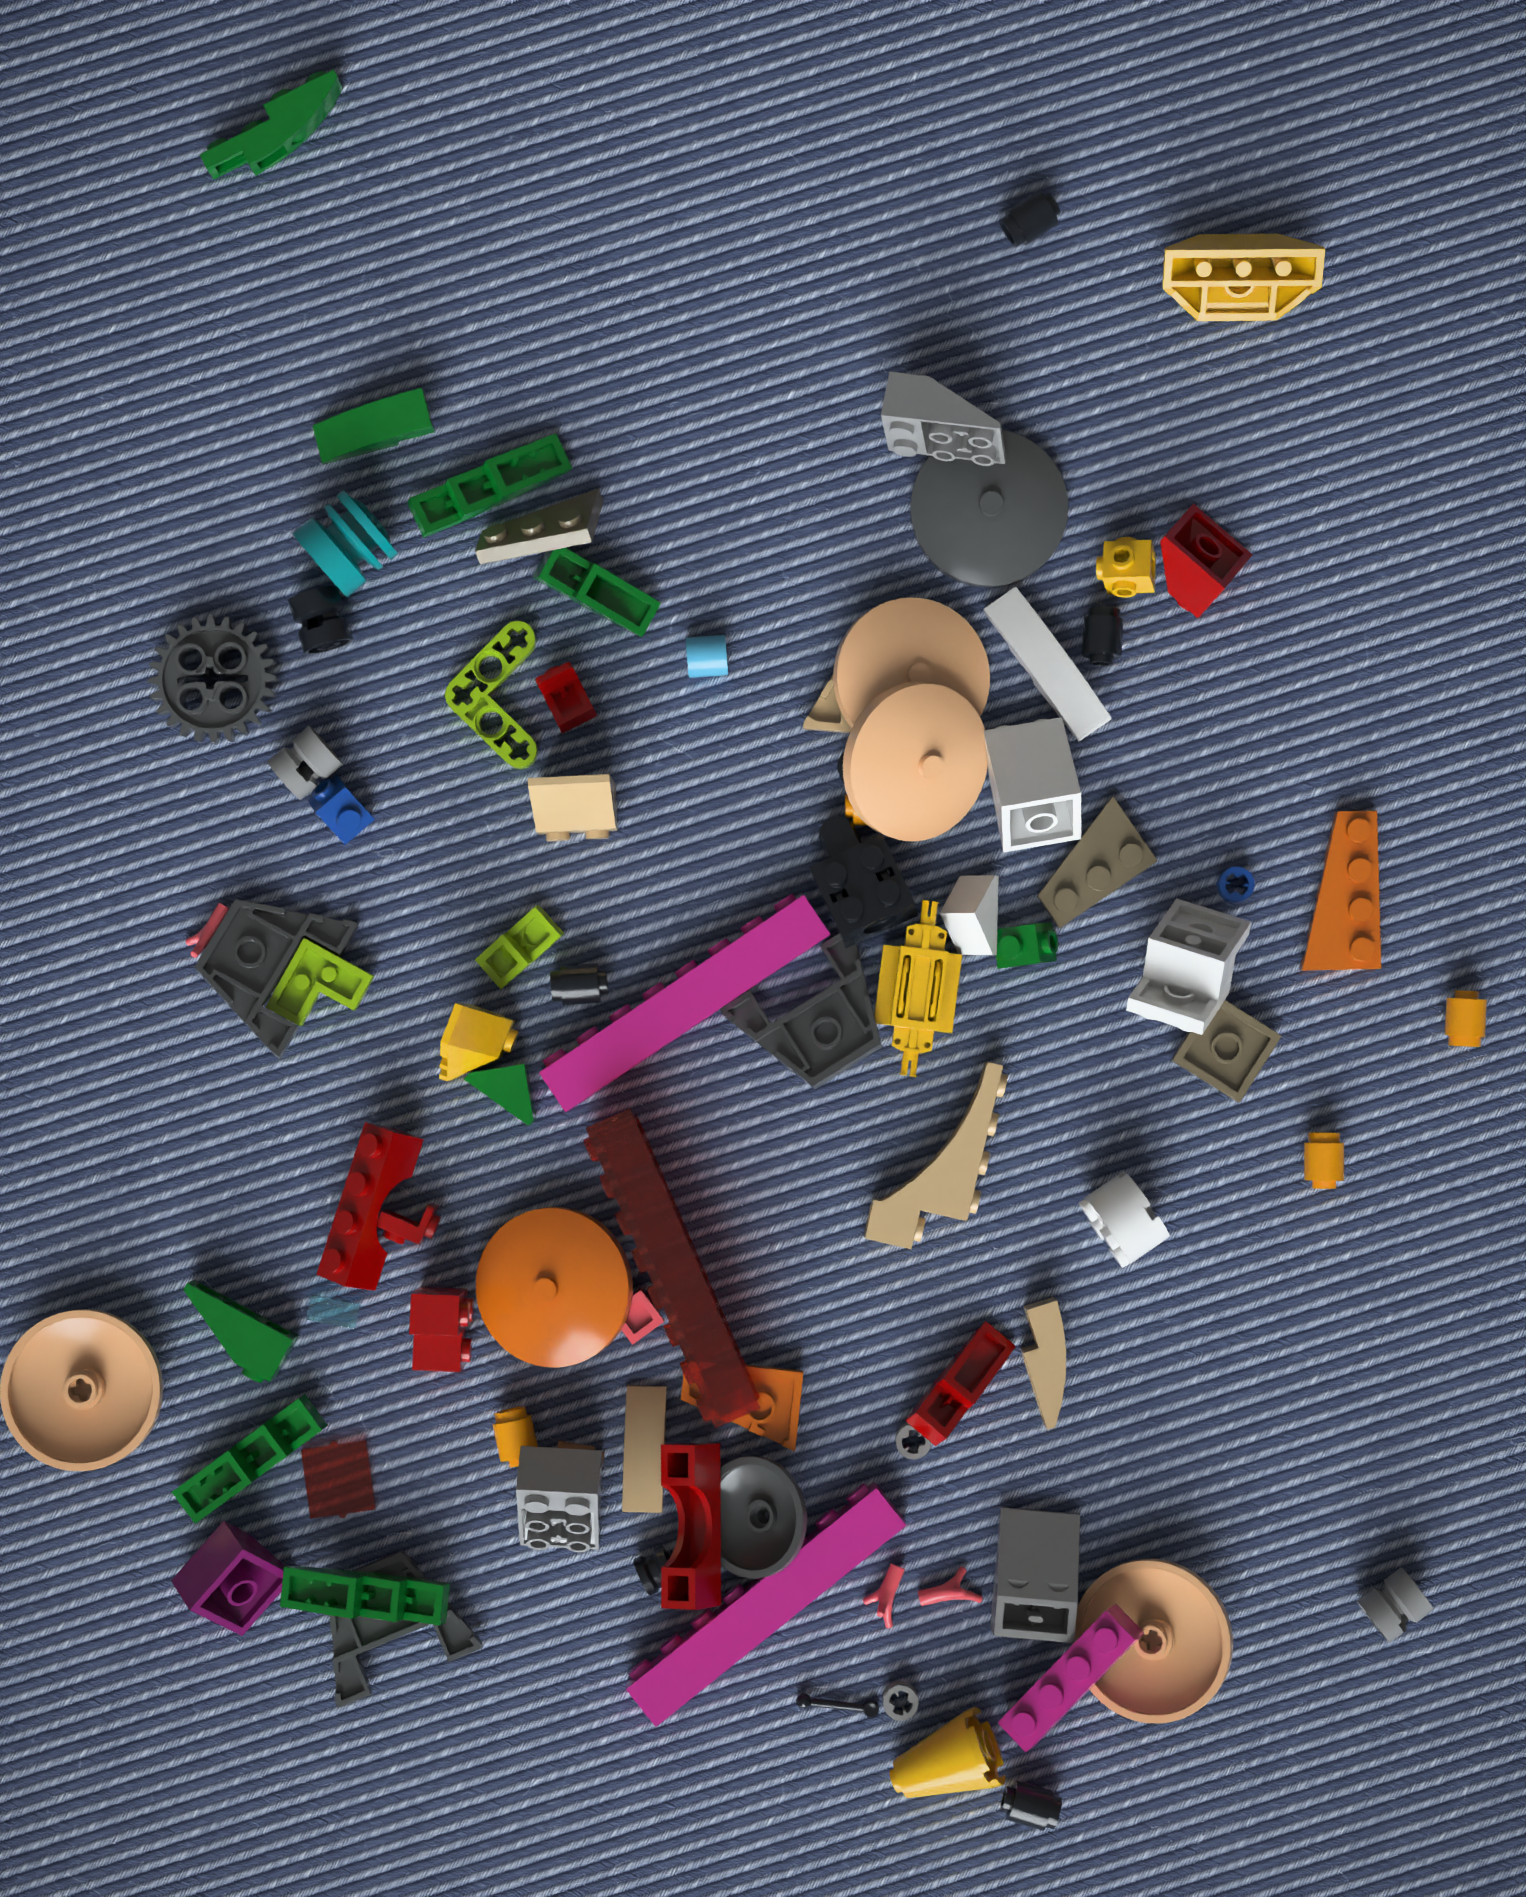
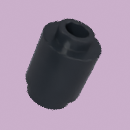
[999,190,1061,247]
[1082,606,1124,666]
[550,963,608,1005]
[1000,1780,1062,1831]

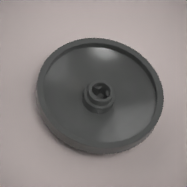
[910,430,1068,588]

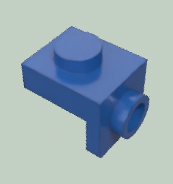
[308,775,375,845]

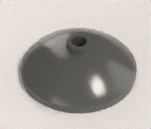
[720,1456,807,1579]

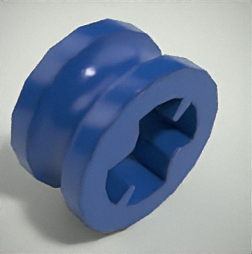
[1216,866,1255,903]

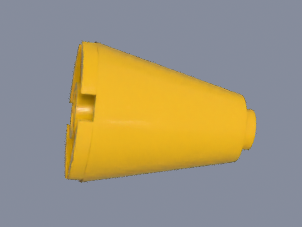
[889,1707,1006,1798]

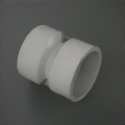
[267,725,343,800]
[1357,1567,1434,1643]

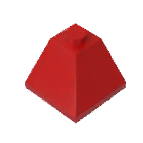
[1160,503,1252,618]

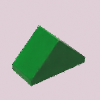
[464,1063,536,1126]

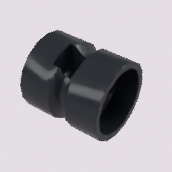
[288,585,354,655]

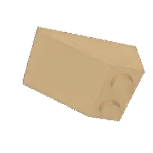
[528,774,618,841]

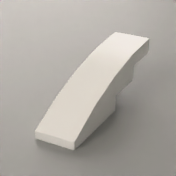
[984,587,1111,741]

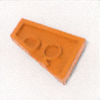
[681,1358,804,1452]

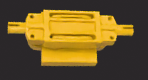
[874,900,962,1077]

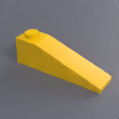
[439,1003,519,1081]

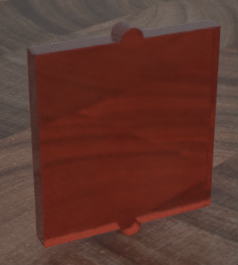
[301,1440,376,1519]

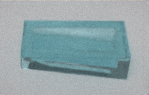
[306,1294,360,1329]

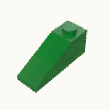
[183,1279,299,1383]

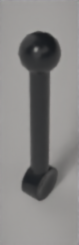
[796,1693,879,1718]

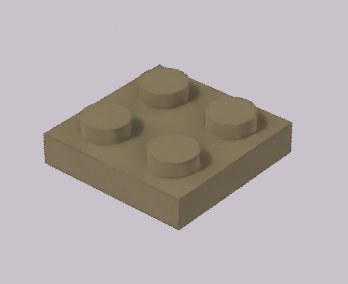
[1171,1000,1282,1103]

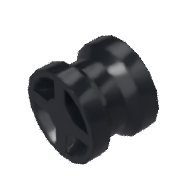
[633,1546,670,1596]

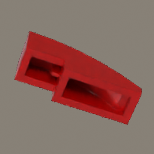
[905,1321,1016,1446]

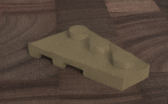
[475,488,603,564]
[1037,796,1158,928]

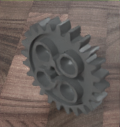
[148,615,279,745]

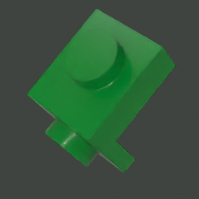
[996,922,1059,969]

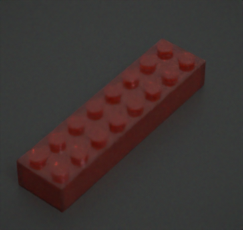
[583,1109,763,1428]

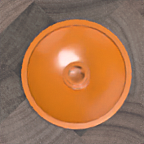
[476,1207,633,1368]

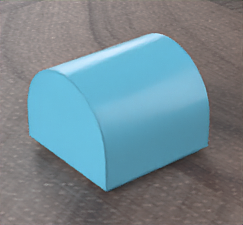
[686,635,728,678]

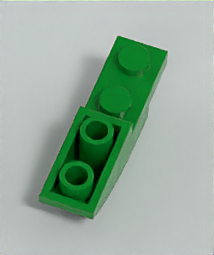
[199,69,343,179]

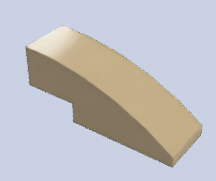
[1020,1297,1066,1430]
[622,1385,667,1513]

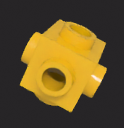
[1096,537,1157,598]

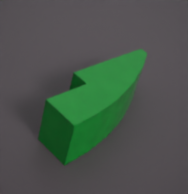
[312,388,435,465]
[532,548,661,637]

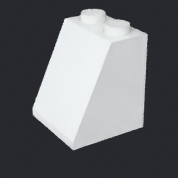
[984,717,1081,852]

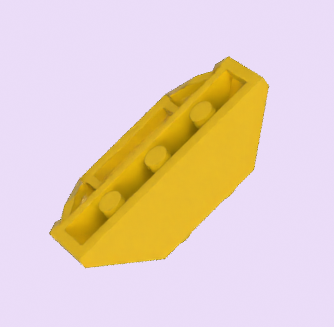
[1162,234,1325,321]

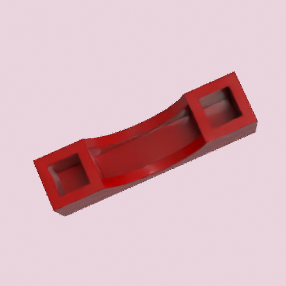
[316,1122,424,1291]
[661,1442,721,1610]

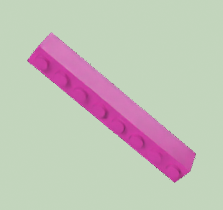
[539,893,830,1112]
[626,1482,906,1727]

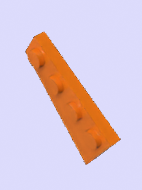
[1299,811,1381,971]

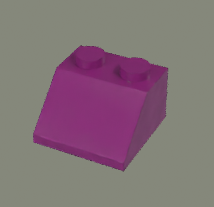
[171,1521,285,1636]

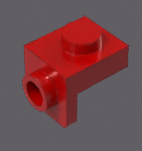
[535,662,597,734]
[377,1203,441,1245]

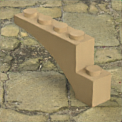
[863,1061,1008,1249]

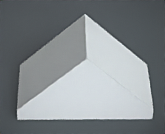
[940,875,999,955]

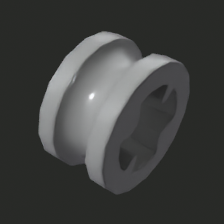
[895,1422,931,1460]
[882,1681,919,1721]

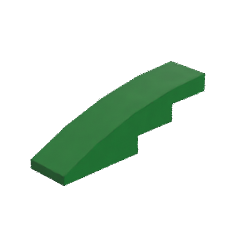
[407,433,573,538]
[172,1394,328,1524]
[280,1566,450,1626]

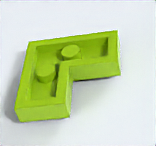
[266,938,375,1026]

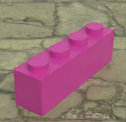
[997,1604,1144,1752]

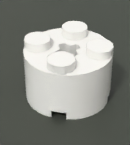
[1079,1171,1170,1268]

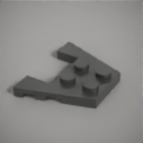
[194,899,359,1059]
[720,934,882,1089]
[330,1549,483,1708]

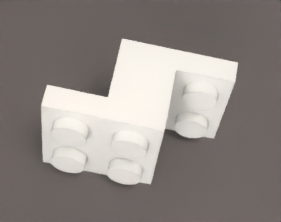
[1127,898,1251,1035]

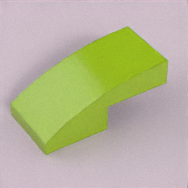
[475,905,565,989]

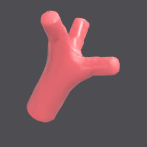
[186,903,229,958]
[863,1563,905,1628]
[918,1567,983,1606]

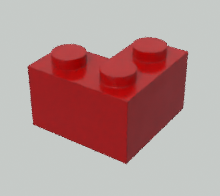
[409,1286,474,1372]

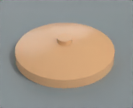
[833,597,990,728]
[843,681,988,841]
[0,1309,163,1471]
[1072,1559,1233,1724]

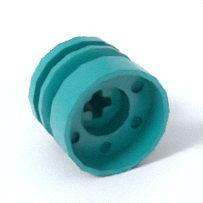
[292,490,398,598]

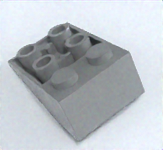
[881,371,1006,466]
[516,1446,602,1552]
[990,1507,1080,1643]

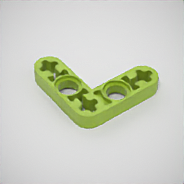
[445,621,538,769]

